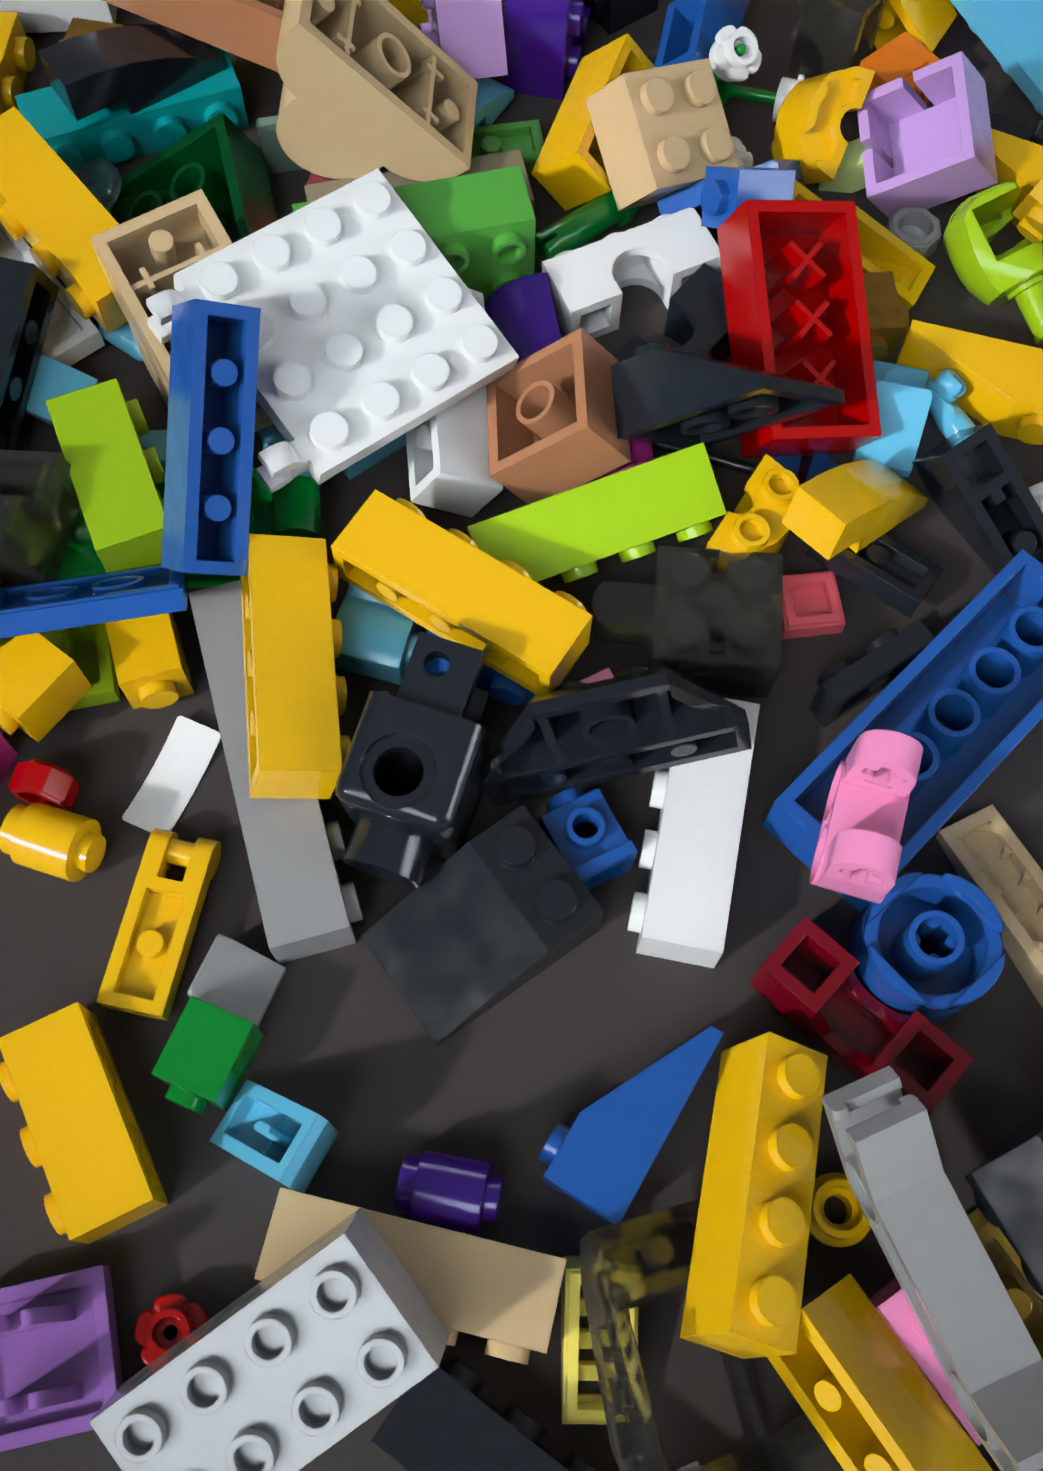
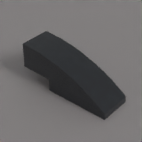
[38,24,226,121]

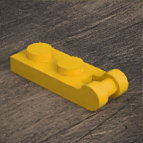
[96,828,221,1022]

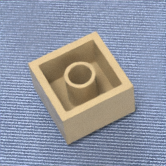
[585,58,740,211]

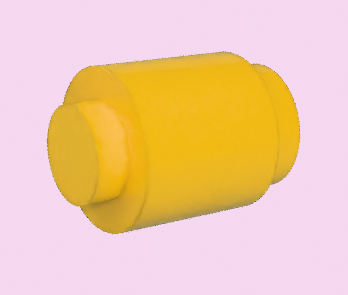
[0,802,106,882]

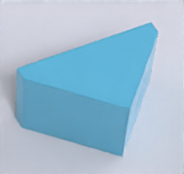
[209,1079,339,1193]

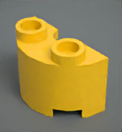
[771,66,876,185]
[694,453,799,584]

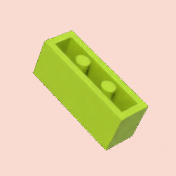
[46,378,165,572]

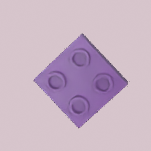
[0,1265,123,1452]

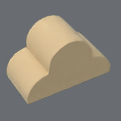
[276,0,478,182]
[90,189,273,433]

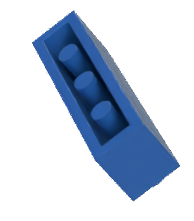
[161,299,261,576]

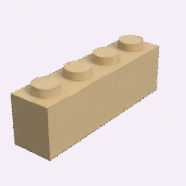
[254,1187,567,1365]

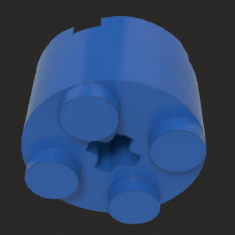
[846,872,1005,1022]

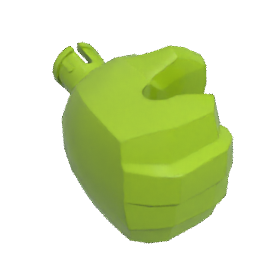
[942,181,1043,344]

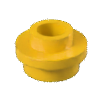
[809,1172,871,1248]

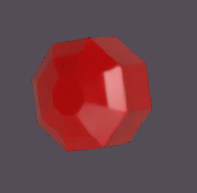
[8,759,80,810]

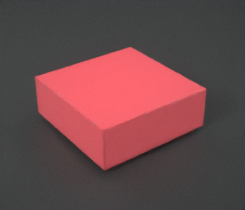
[772,571,846,639]

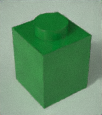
[151,996,265,1115]

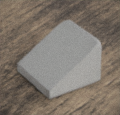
[187,933,286,1027]

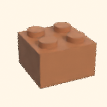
[486,328,631,504]

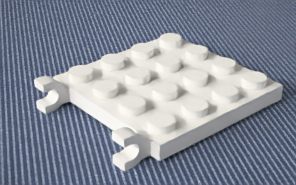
[146,168,519,494]

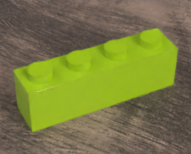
[466,442,727,584]

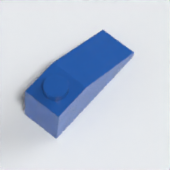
[538,1026,724,1228]

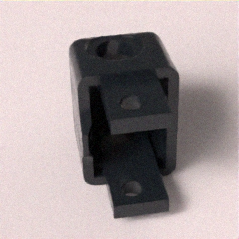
[335,631,491,888]

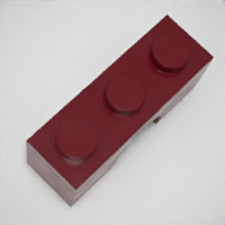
[748,916,974,1114]

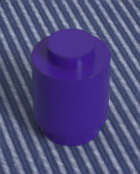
[395,1150,504,1236]

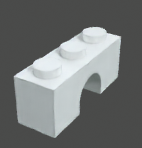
[542,207,721,338]

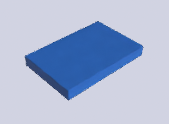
[0,565,189,639]

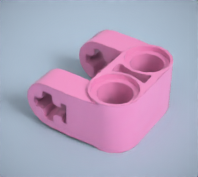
[809,729,923,904]

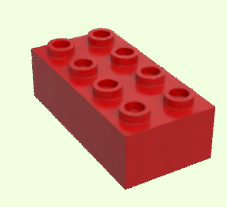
[717,200,882,458]

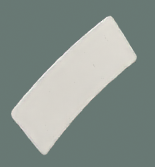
[122,716,221,833]

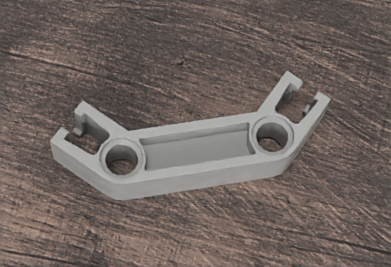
[821,1065,1043,1471]

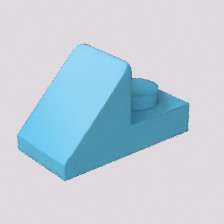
[852,360,933,478]

